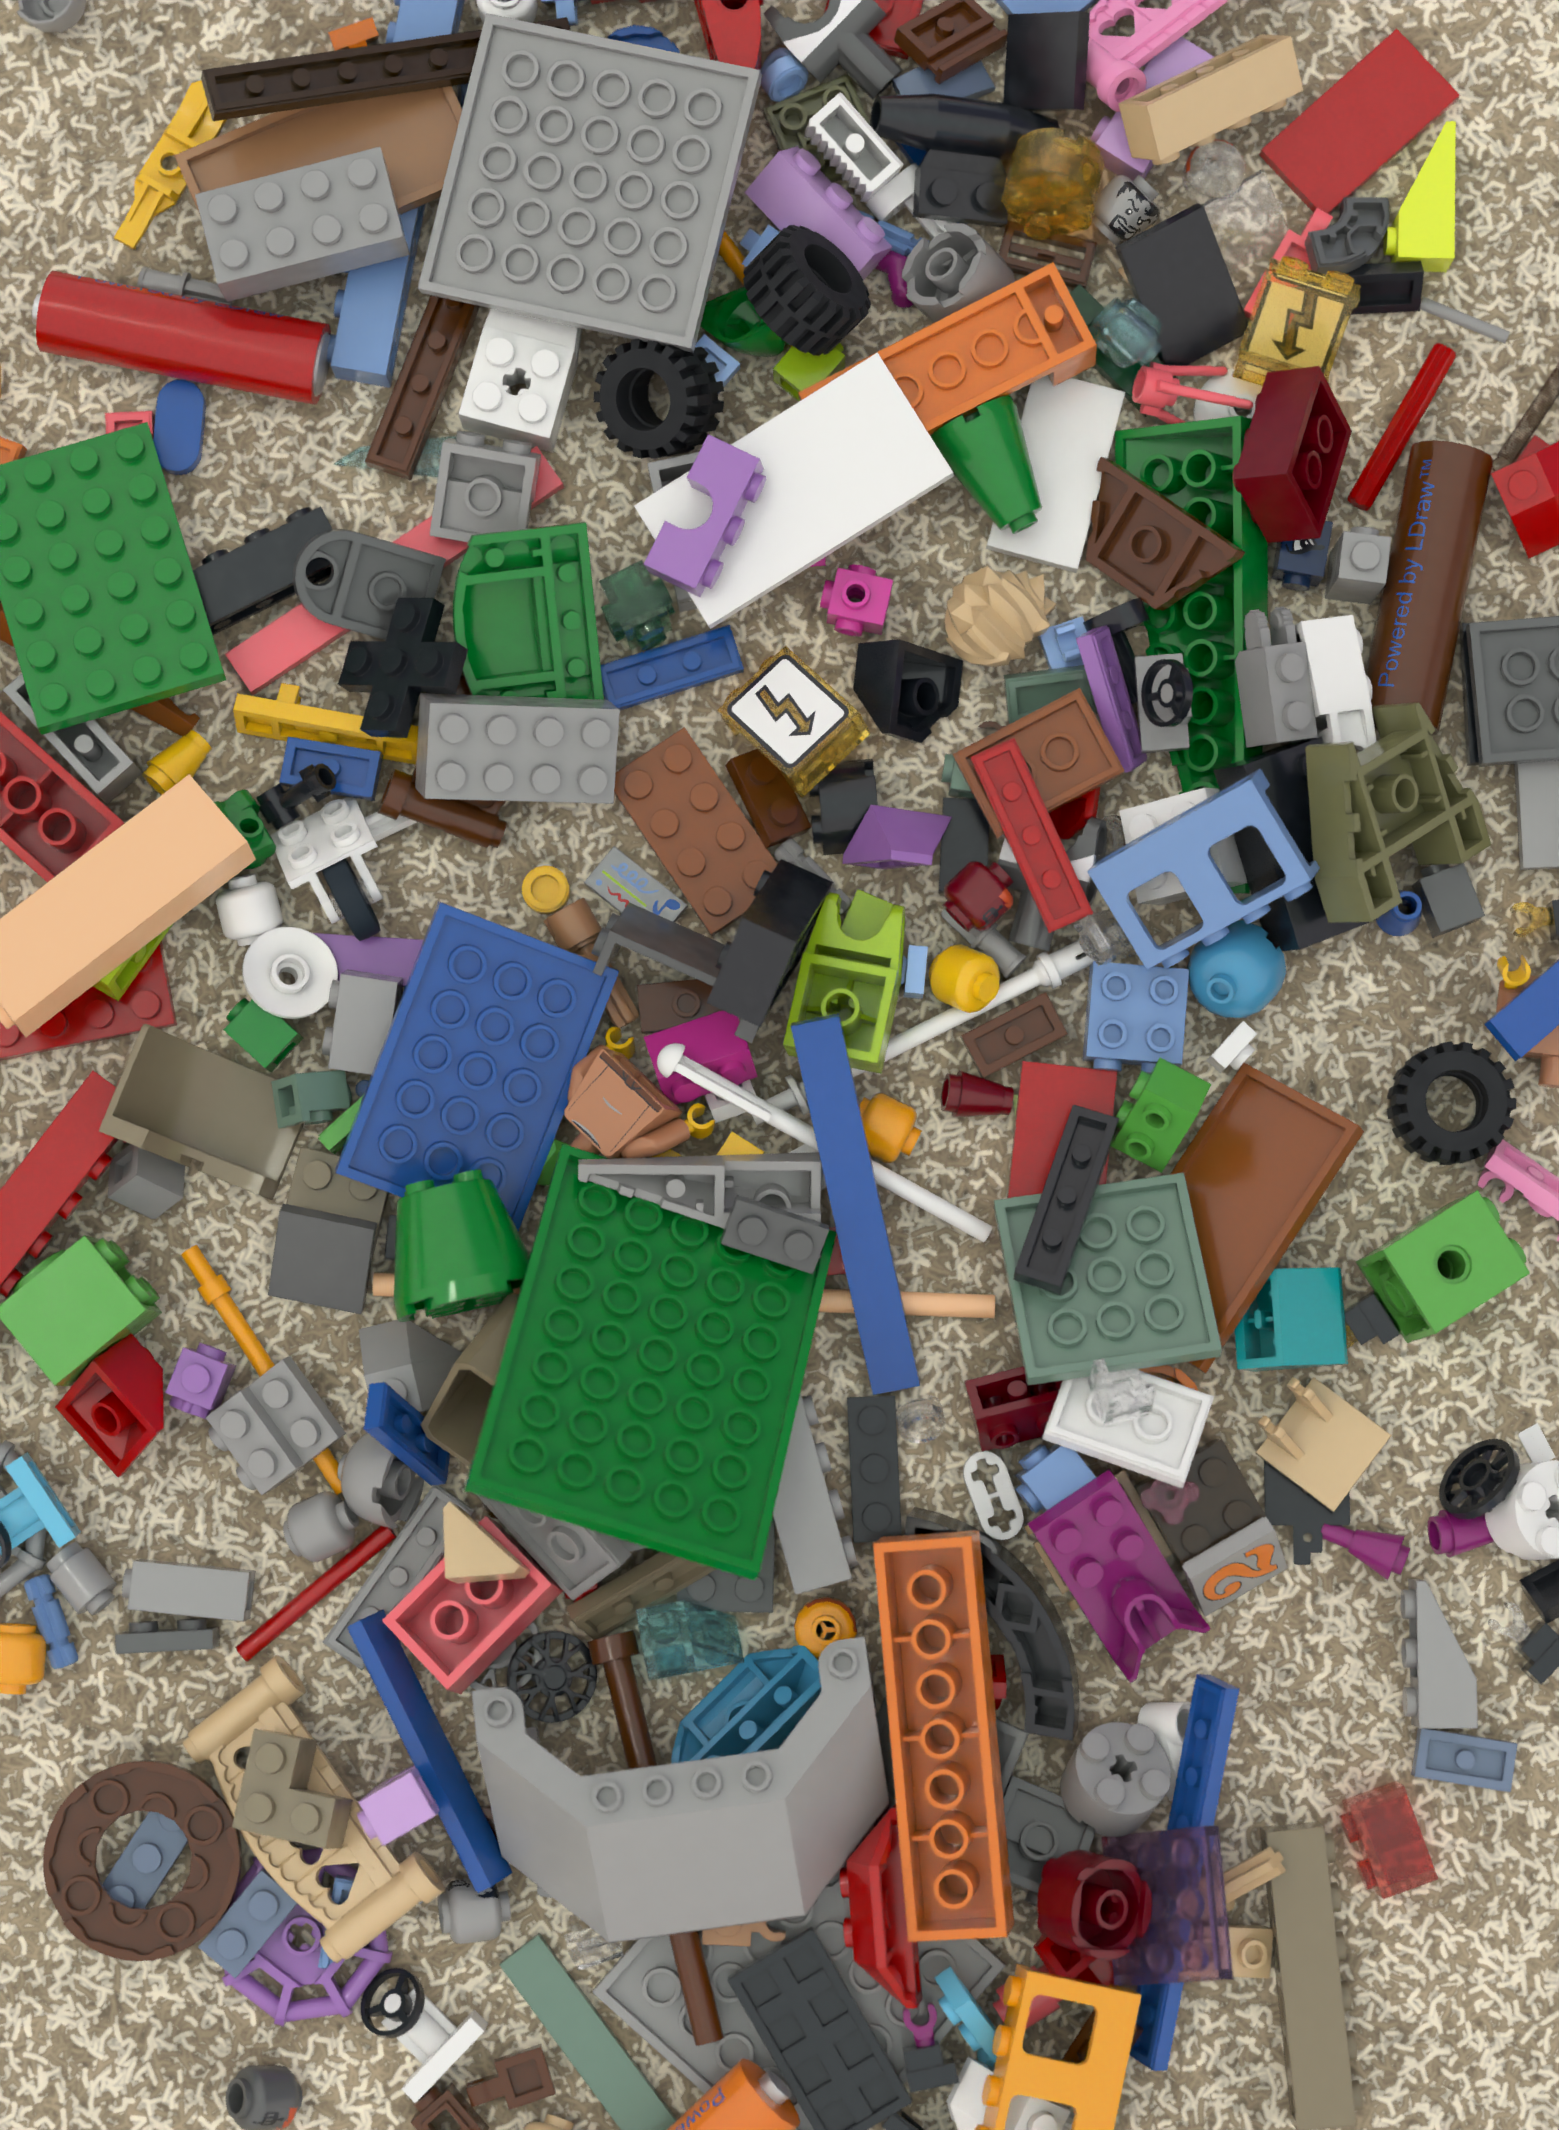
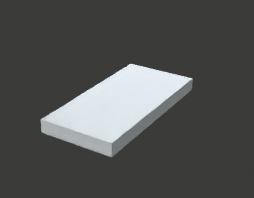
[986,375,1125,573]

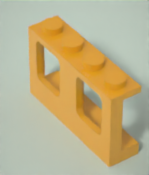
[975,1964,1141,2130]

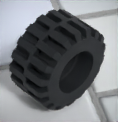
[743,225,871,356]
[594,339,724,459]
[1387,1041,1516,1165]

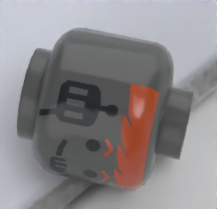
[226,2065,303,2130]

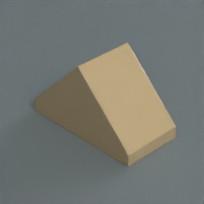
[443,1501,530,1583]

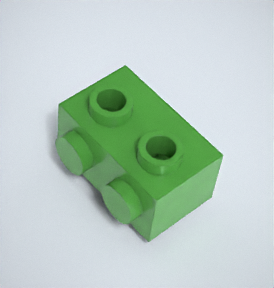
[1111,1057,1211,1173]

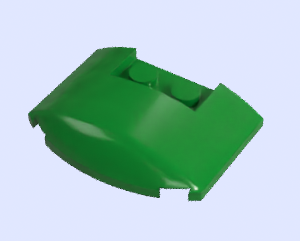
[453,522,604,700]

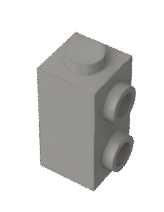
[1324,527,1391,604]

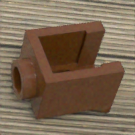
[411,2082,489,2130]

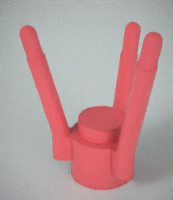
[1132,362,1253,424]

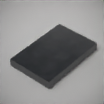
[1115,203,1250,366]

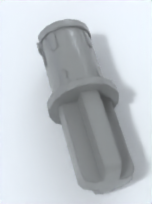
[137,267,232,305]
[941,909,1027,979]

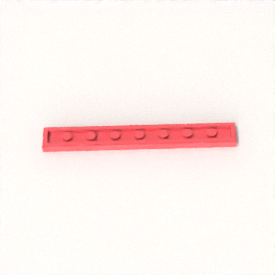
[225,446,564,695]

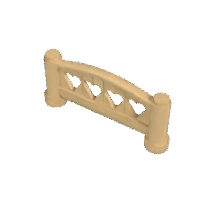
[183,1655,445,1963]

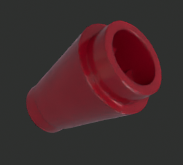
[941,1070,1014,1117]

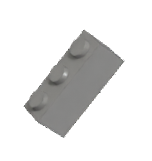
[3,673,143,804]

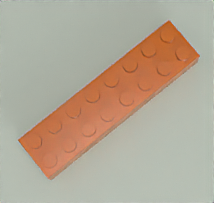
[873,1530,1014,1942]

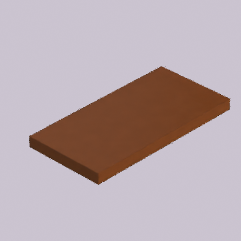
[1170,1063,1364,1374]

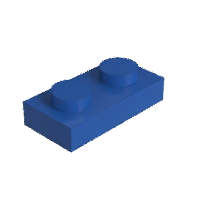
[279,737,383,801]

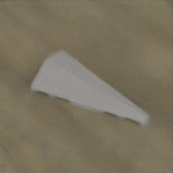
[578,1152,821,1258]

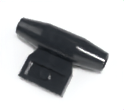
[870,94,1060,228]

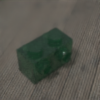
[599,560,675,651]

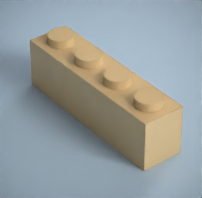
[1118,34,1303,165]

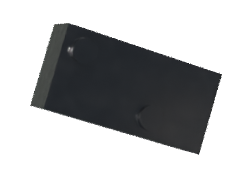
[1214,737,1377,951]
[707,859,833,1027]

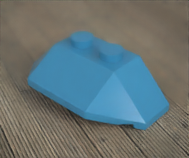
[671,1645,822,1764]

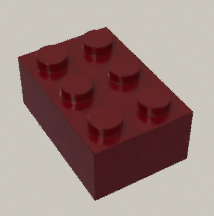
[1233,366,1352,543]

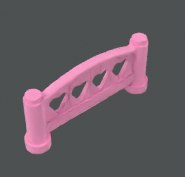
[1086,0,1228,112]

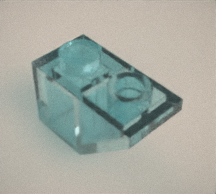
[636,1600,744,1681]

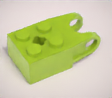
[783,892,905,1074]

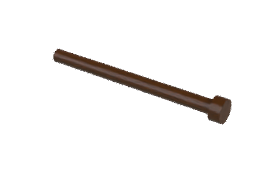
[587,1630,724,2046]

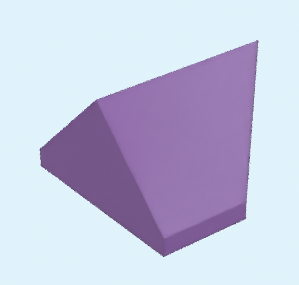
[842,805,952,869]

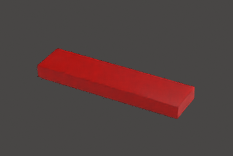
[970,738,1093,933]

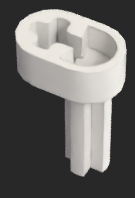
[866,163,955,239]

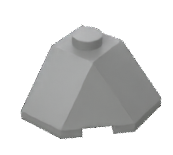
[359,1320,463,1413]

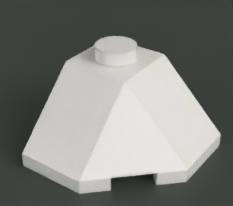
[946,2057,1071,2130]

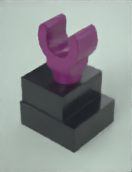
[902,2002,959,2093]

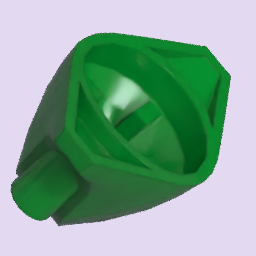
[700,287,788,357]

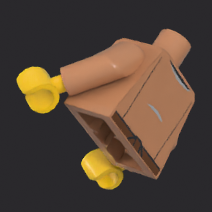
[564,1027,715,1159]

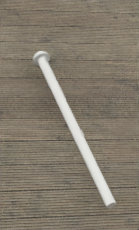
[657,1043,992,1242]

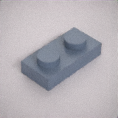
[1411,1728,1518,1792]
[198,1868,297,1978]

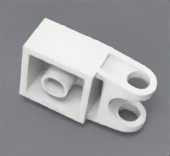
[458,309,582,453]
[1271,615,1376,752]

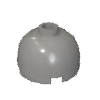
[338,1433,425,1529]

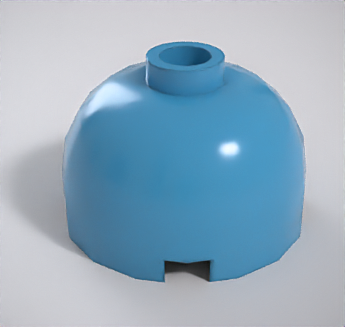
[1187,920,1286,1018]

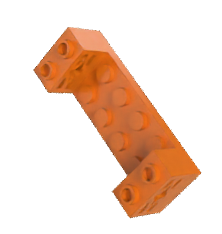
[798,262,1097,435]

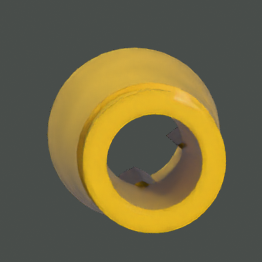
[142,730,212,795]

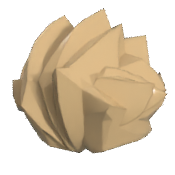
[945,566,1056,667]

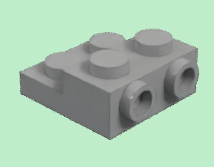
[429,431,541,542]
[206,1356,346,1496]

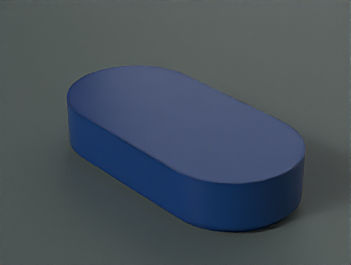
[153,380,206,475]

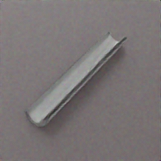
[1420,297,1510,344]

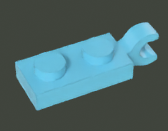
[934,1966,997,2067]

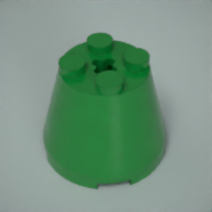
[394,1170,530,1322]

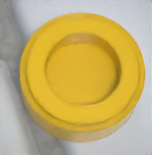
[522,866,570,914]

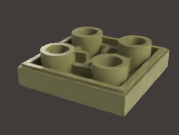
[763,74,870,183]

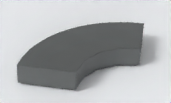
[1304,197,1390,278]

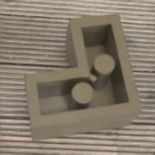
[232,1729,353,1849]

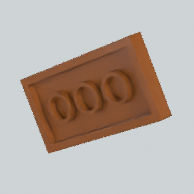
[614,727,777,937]

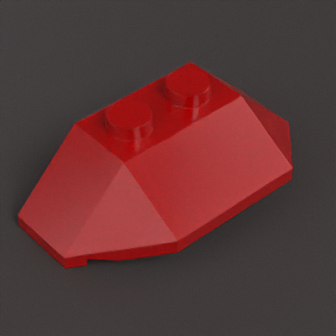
[840,1804,923,2009]

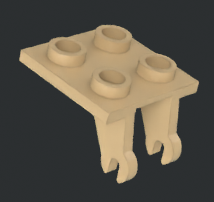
[1256,1377,1392,1513]

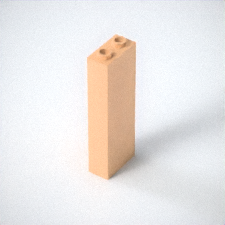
[0,774,256,1037]

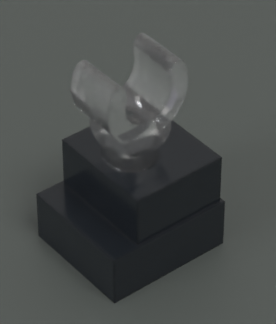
[1488,1602,1559,1684]

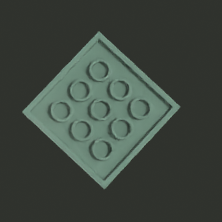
[994,1172,1222,1386]

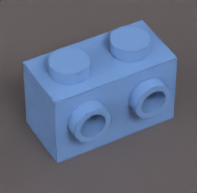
[1015,1444,1096,1513]

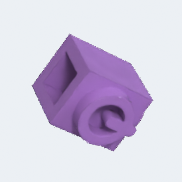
[165,1342,237,1419]

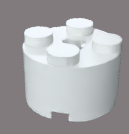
[1485,1460,1559,1561]

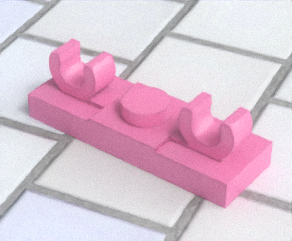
[1478,1140,1559,1242]

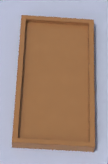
[174,86,462,215]

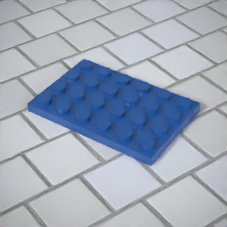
[334,901,619,1231]

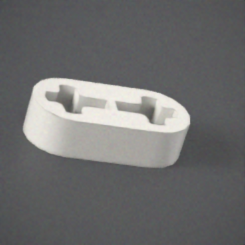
[963,1451,1024,1540]

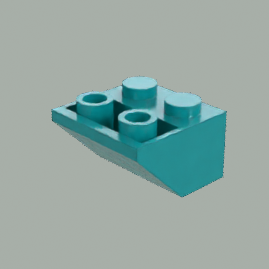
[1235,1267,1348,1372]

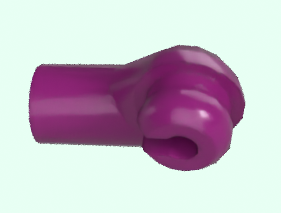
[875,250,914,308]

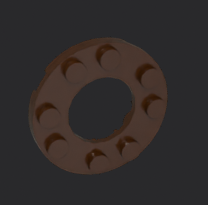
[43,1760,242,1961]

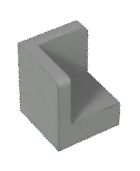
[107,1144,185,1219]

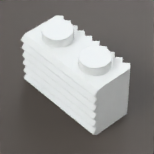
[805,92,903,202]

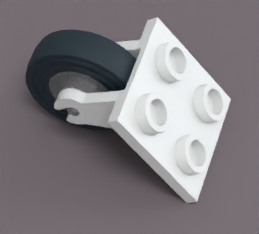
[270,797,383,941]

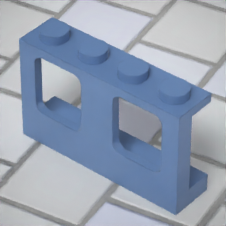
[1087,769,1320,970]

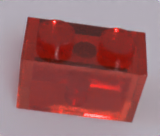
[1339,1781,1438,1899]

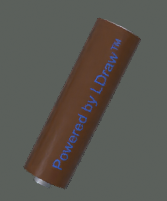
[1365,440,1493,735]

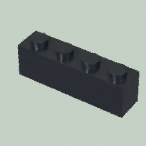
[193,506,332,635]

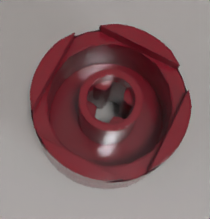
[1037,1850,1152,1960]

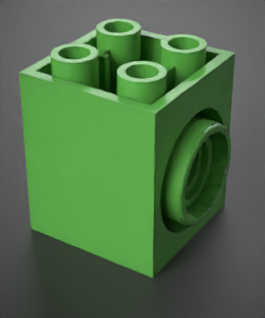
[1356,1190,1530,1343]
[0,1235,162,1386]

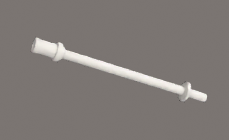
[751,935,1098,1125]

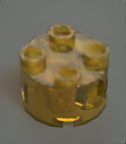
[1002,127,1105,240]

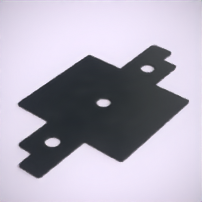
[1264,1461,1350,1565]

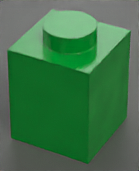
[224,998,303,1073]

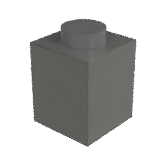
[1412,863,1485,938]

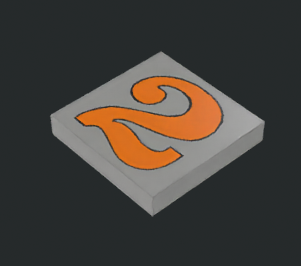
[1182,1517,1288,1617]

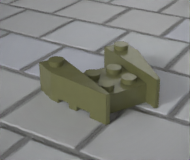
[1305,702,1491,923]

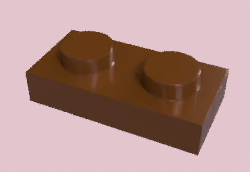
[725,747,812,849]
[960,992,1068,1078]

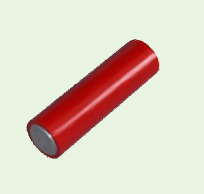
[32,271,331,405]

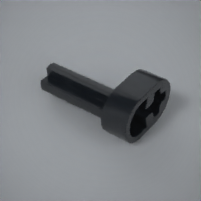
[1083,597,1150,705]

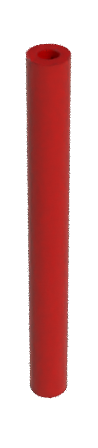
[235,1526,397,1662]

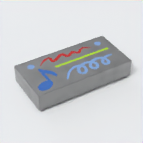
[584,846,688,922]

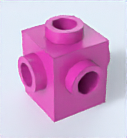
[820,564,893,637]

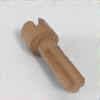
[543,898,639,1028]

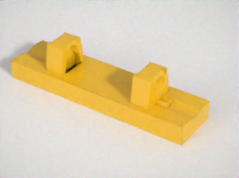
[233,683,418,765]

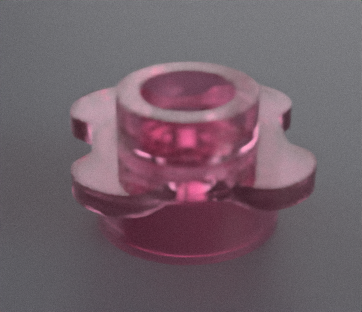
[1141,1479,1199,1525]

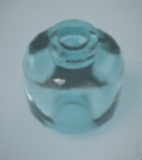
[1091,297,1162,368]

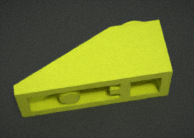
[1383,121,1456,272]

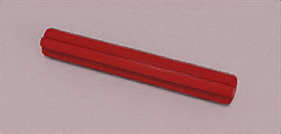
[1348,343,1456,511]

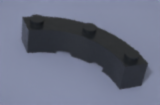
[904,1507,1080,1741]

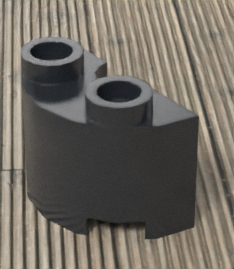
[807,759,878,855]

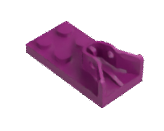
[1028,1469,1211,1683]

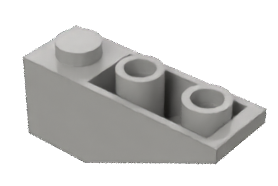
[1400,1579,1478,1729]

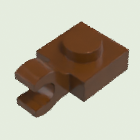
[466,2044,556,2110]

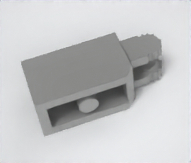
[1235,606,1318,748]

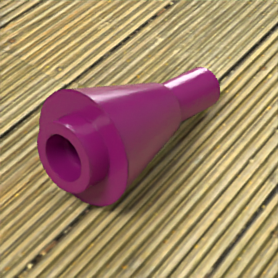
[1321,1523,1411,1580]

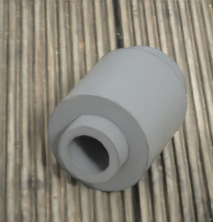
[46,1541,117,1616]

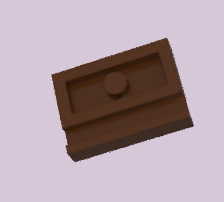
[894,0,1007,84]

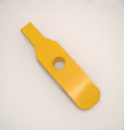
[114,80,227,250]

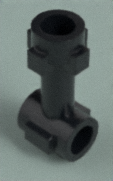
[256,764,336,830]

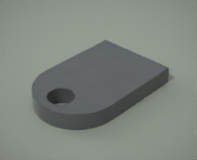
[293,529,446,640]

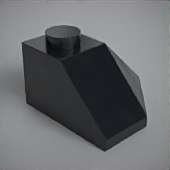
[853,639,963,743]

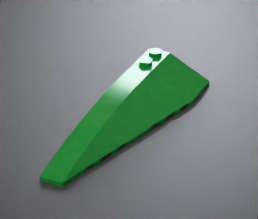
[1115,416,1268,894]

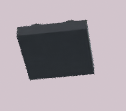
[1003,11,1090,111]

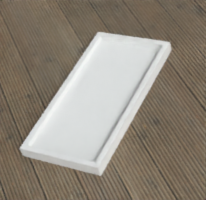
[634,352,954,629]

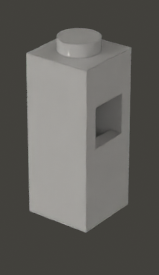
[122,1559,256,1621]

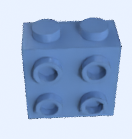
[1082,961,1189,1074]

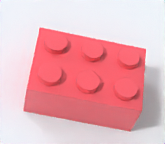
[382,1516,563,1694]

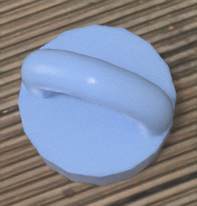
[761,47,809,102]

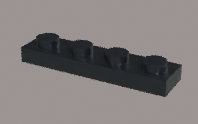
[1014,1105,1119,1294]

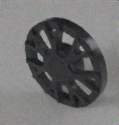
[1439,1439,1520,1519]
[507,1630,597,1723]

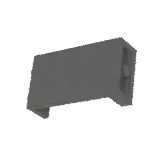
[591,902,760,1043]

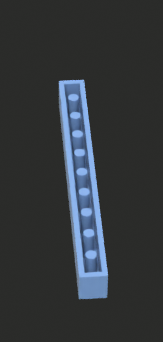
[327,0,465,388]

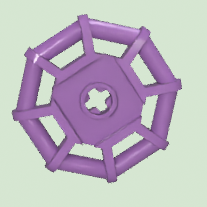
[221,1848,393,2026]

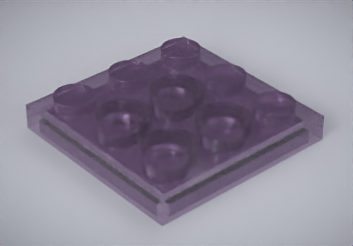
[1101,1825,1233,1986]

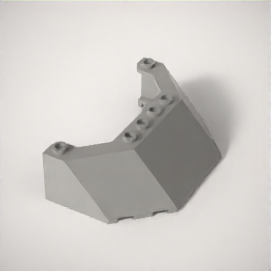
[472,1636,889,1943]

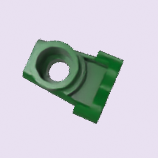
[214,789,276,869]

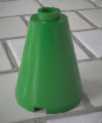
[930,395,1042,534]

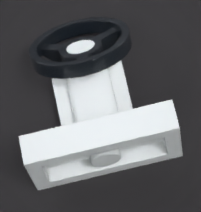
[361,1968,488,2103]

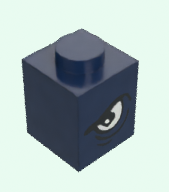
[1271,521,1333,591]

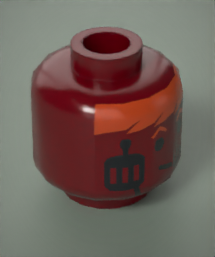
[942,861,1014,932]

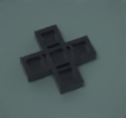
[338,598,468,738]

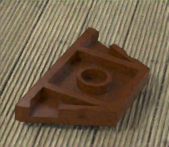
[1086,457,1245,611]

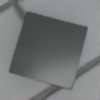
[268,1203,377,1314]

